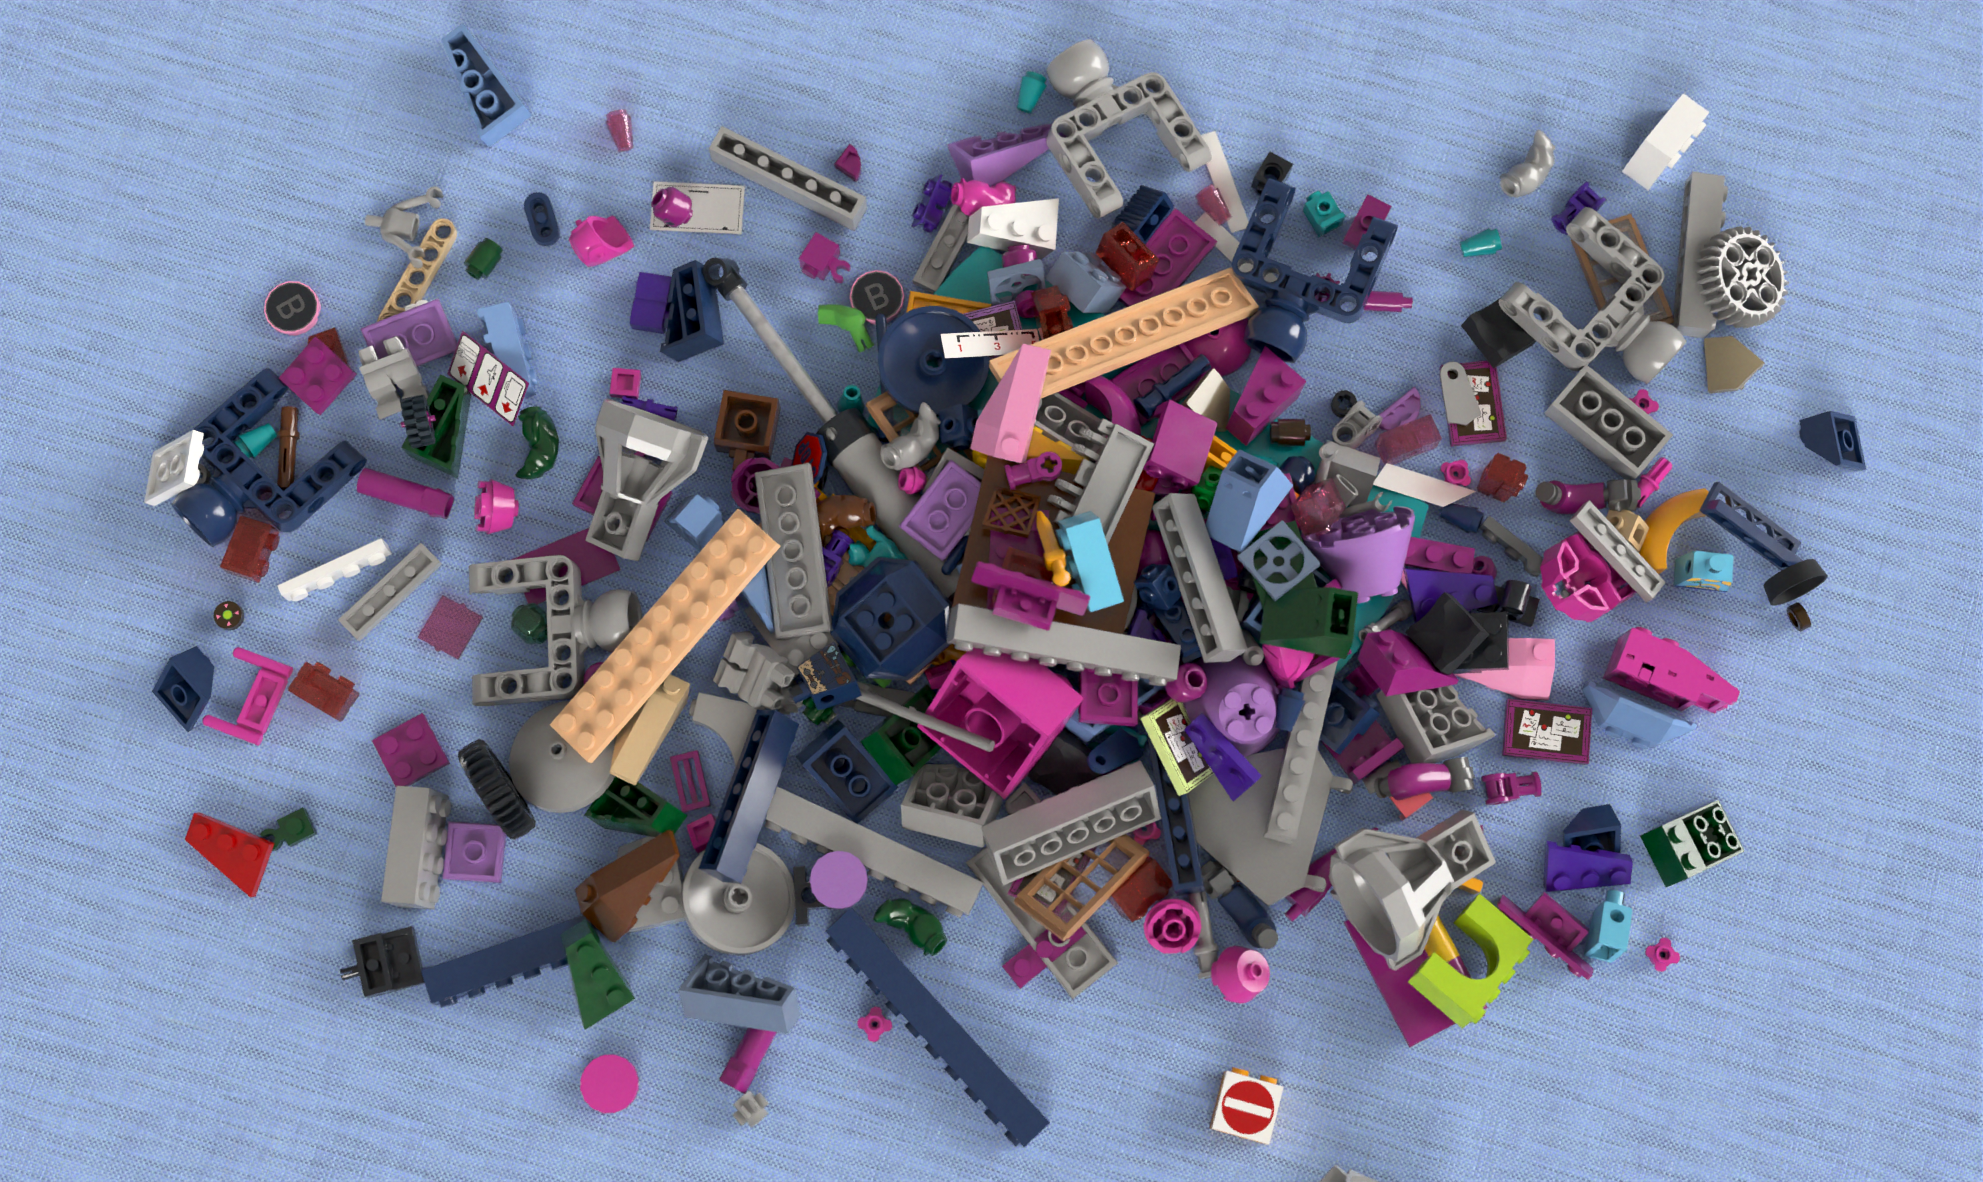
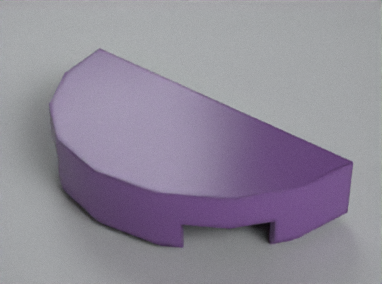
[1379,386,1421,431]

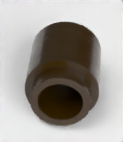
[1270,419,1311,447]

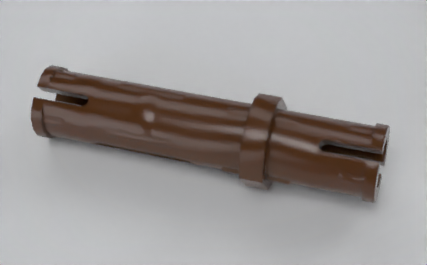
[277,406,300,491]

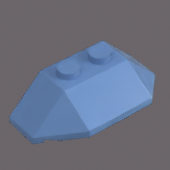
[1582,680,1697,749]

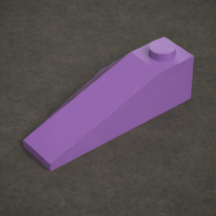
[948,123,1066,186]

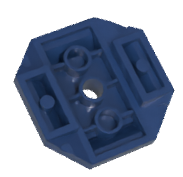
[830,556,952,681]

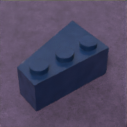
[660,260,724,362]

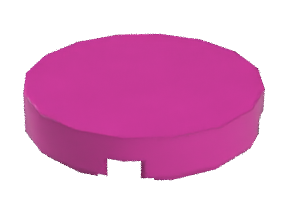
[580,1055,639,1113]

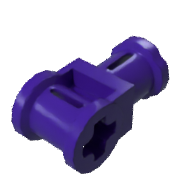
[1551,181,1607,235]
[822,529,855,589]

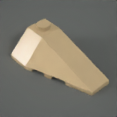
[609,674,690,785]

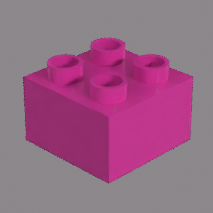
[917,648,1084,799]

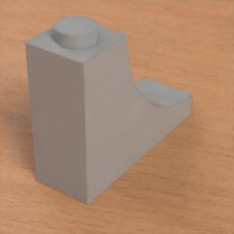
[689,693,767,768]

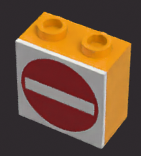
[1209,1067,1283,1145]

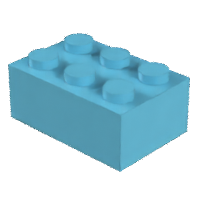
[1055,511,1124,612]

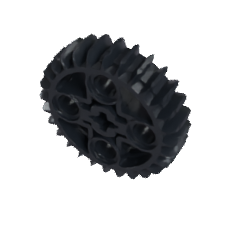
[458,739,536,840]

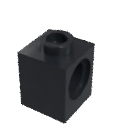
[1251,151,1293,196]

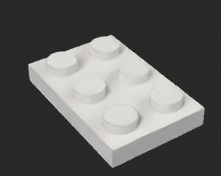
[144,430,204,506]

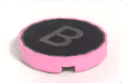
[850,270,904,325]
[264,281,321,336]

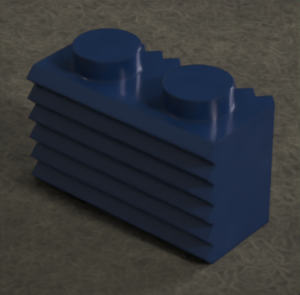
[1111,185,1175,248]

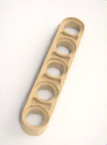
[377,218,457,322]

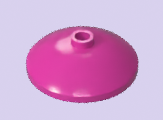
[1184,318,1252,377]

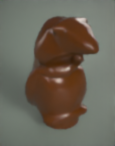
[817,495,876,547]

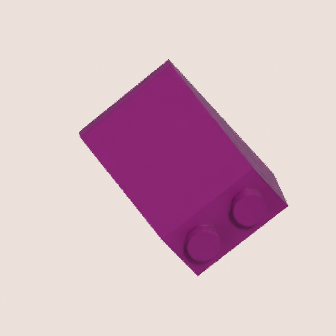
[1358,630,1458,696]

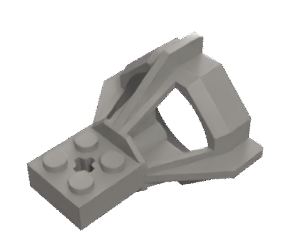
[585,398,709,561]
[1329,809,1496,970]

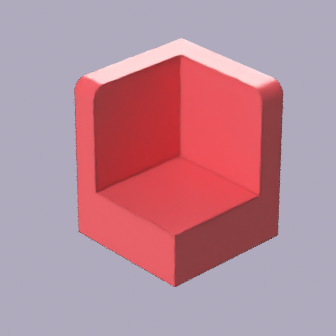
[1389,793,1433,821]

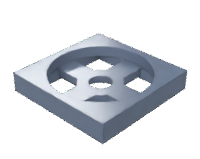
[987,259,1046,307]
[1238,520,1320,601]

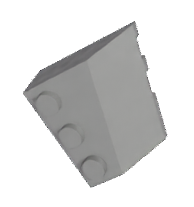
[1376,685,1496,764]
[901,764,1003,848]
[617,835,686,934]

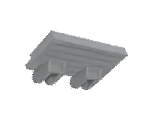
[1047,419,1154,545]

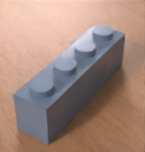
[678,954,801,1034]

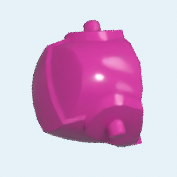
[569,215,635,267]
[1262,644,1314,689]

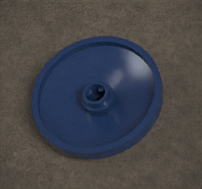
[878,306,990,417]

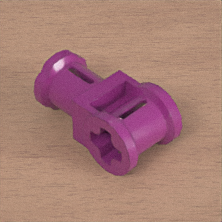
[1004,452,1062,490]
[1481,771,1542,805]

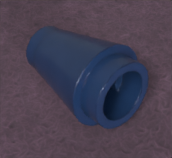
[1440,503,1484,534]
[1275,687,1306,732]

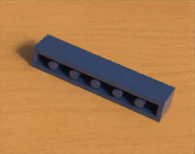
[698,710,799,884]
[1147,733,1205,896]
[421,915,600,1008]

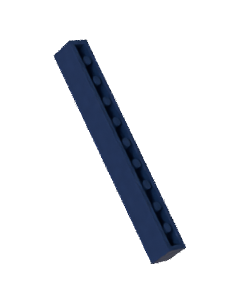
[826,907,1050,1147]

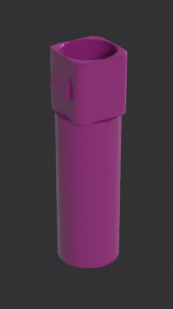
[357,467,454,519]
[719,1028,777,1094]

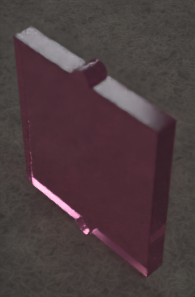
[417,595,483,660]

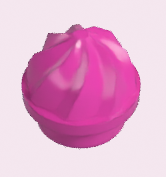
[898,466,927,494]

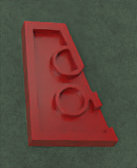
[185,812,275,898]

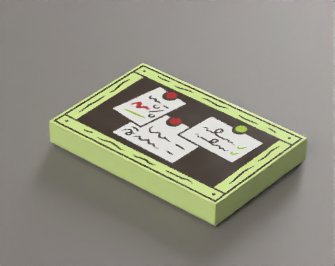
[1140,698,1214,796]

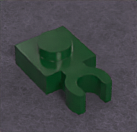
[260,808,317,851]

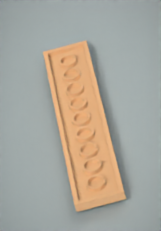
[989,267,1259,399]
[550,509,781,763]

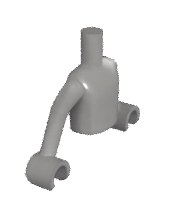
[365,187,444,268]
[1309,441,1392,523]

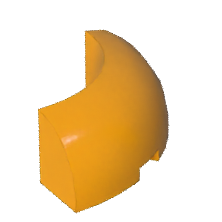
[1638,488,1709,574]

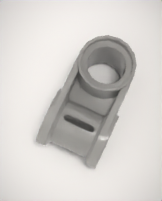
[1332,400,1383,449]

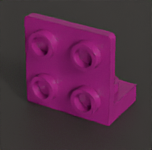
[1321,720,1404,785]

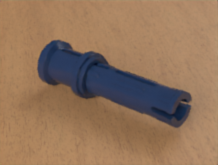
[1133,354,1212,419]

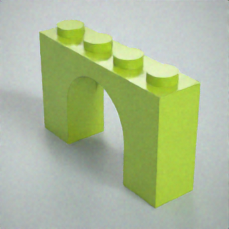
[1408,893,1533,1028]

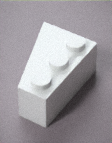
[1622,94,1709,190]
[967,198,1059,259]

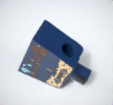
[788,642,862,710]

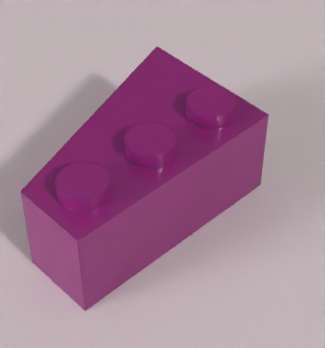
[1226,346,1307,446]

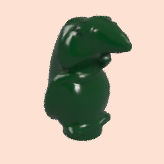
[515,406,559,479]
[873,898,948,956]

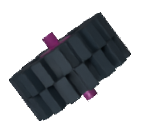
[400,394,436,449]

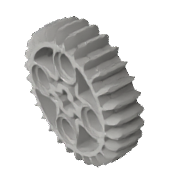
[1696,226,1789,328]

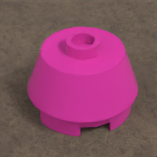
[474,479,519,534]
[1144,898,1201,954]
[1211,946,1270,1004]

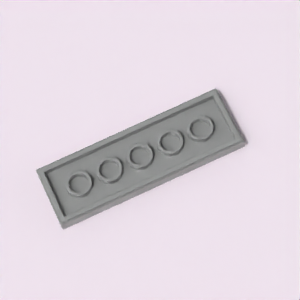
[755,463,833,640]
[966,847,1118,1000]

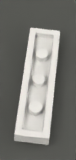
[277,538,392,601]

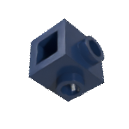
[939,404,978,450]
[1134,564,1182,610]

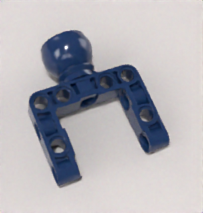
[1232,178,1398,363]
[171,368,367,547]

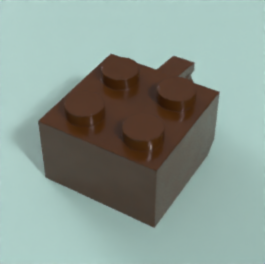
[714,390,781,473]

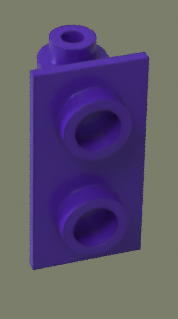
[911,174,952,233]

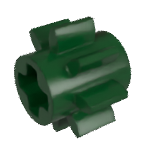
[802,697,837,726]

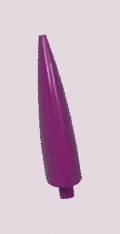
[1285,827,1378,922]

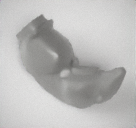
[1500,130,1556,198]
[880,402,941,470]

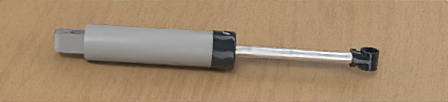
[703,258,965,605]

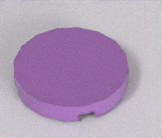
[810,851,868,910]

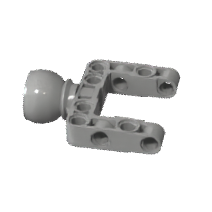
[1046,39,1212,219]
[1498,207,1687,384]
[469,555,642,706]

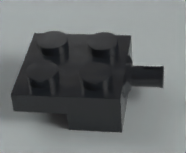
[1453,612,1509,674]
[340,926,425,998]

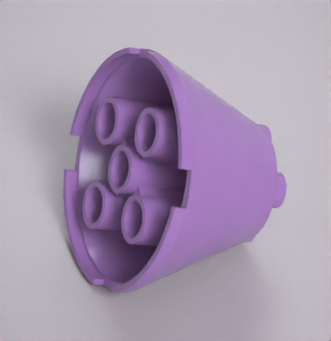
[1301,506,1415,603]
[1182,655,1281,757]

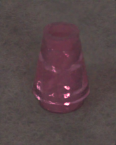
[605,109,634,152]
[1195,184,1232,226]

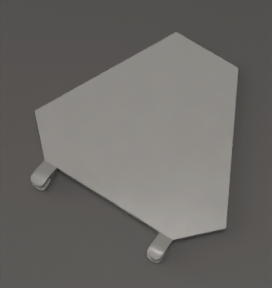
[1188,748,1353,906]

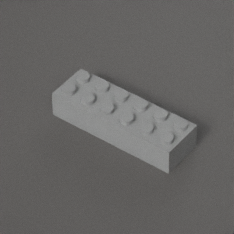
[981,761,1161,885]

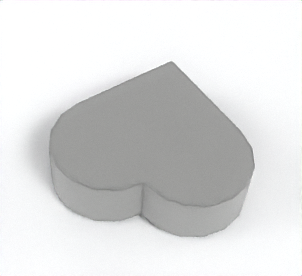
[1005,783,1042,815]

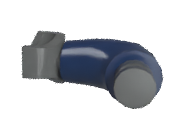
[1201,861,1278,949]

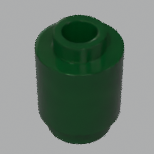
[464,238,503,280]

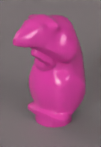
[951,178,1016,216]

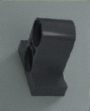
[1477,580,1540,627]
[793,866,833,927]

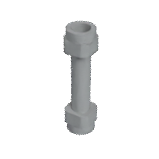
[1359,599,1413,643]

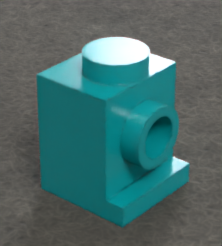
[1303,191,1346,237]

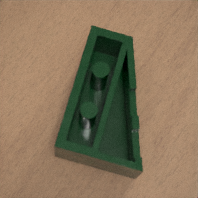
[402,374,471,479]
[584,776,687,837]
[560,919,635,1030]

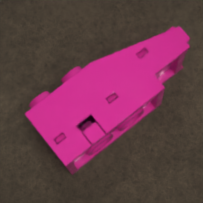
[1603,627,1740,714]

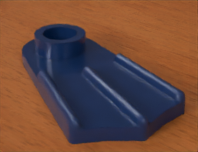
[1087,728,1144,774]

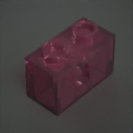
[1375,414,1442,465]
[1290,477,1346,536]

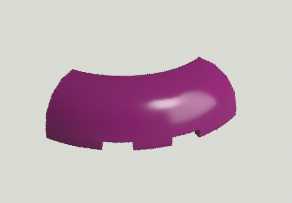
[1085,375,1141,438]

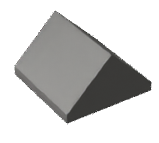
[1310,440,1380,506]

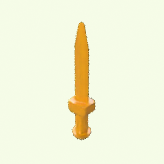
[1037,511,1070,586]

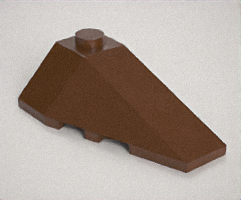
[575,830,680,942]

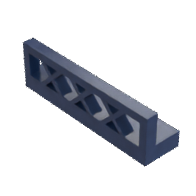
[1699,482,1803,570]

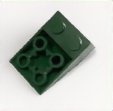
[1259,587,1358,659]
[1640,800,1744,888]

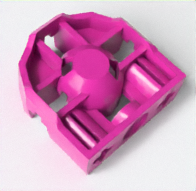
[1540,531,1637,622]

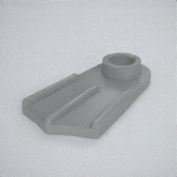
[1440,362,1481,426]

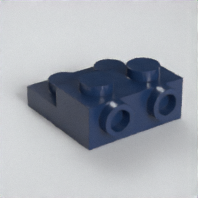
[1319,677,1380,755]

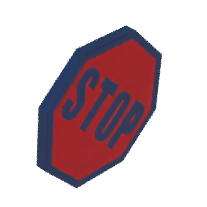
[791,432,827,485]

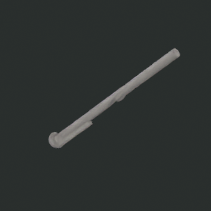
[856,682,995,752]

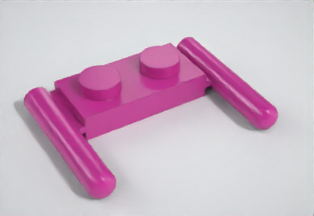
[202,647,293,746]

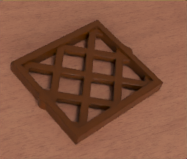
[982,486,1041,538]

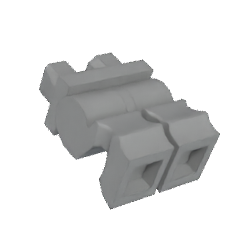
[358,336,430,420]
[713,631,795,710]

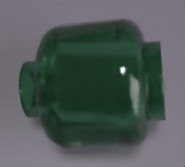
[511,603,548,645]

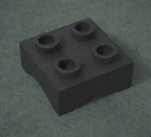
[1461,297,1536,369]
[1405,592,1489,675]
[1028,728,1102,796]

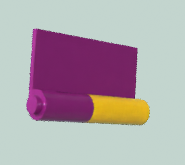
[1344,915,1488,1048]

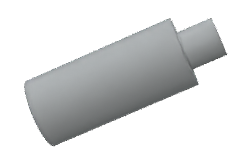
[1240,629,1264,665]

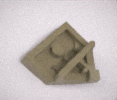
[1704,336,1765,394]
[1181,368,1230,432]

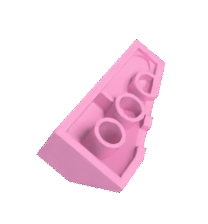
[970,344,1051,463]
[1454,638,1555,701]

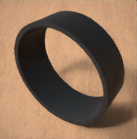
[1763,559,1828,606]

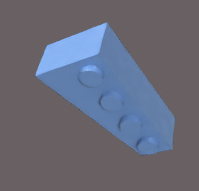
[441,23,532,147]

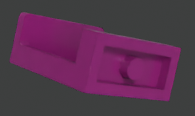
[1143,400,1218,490]

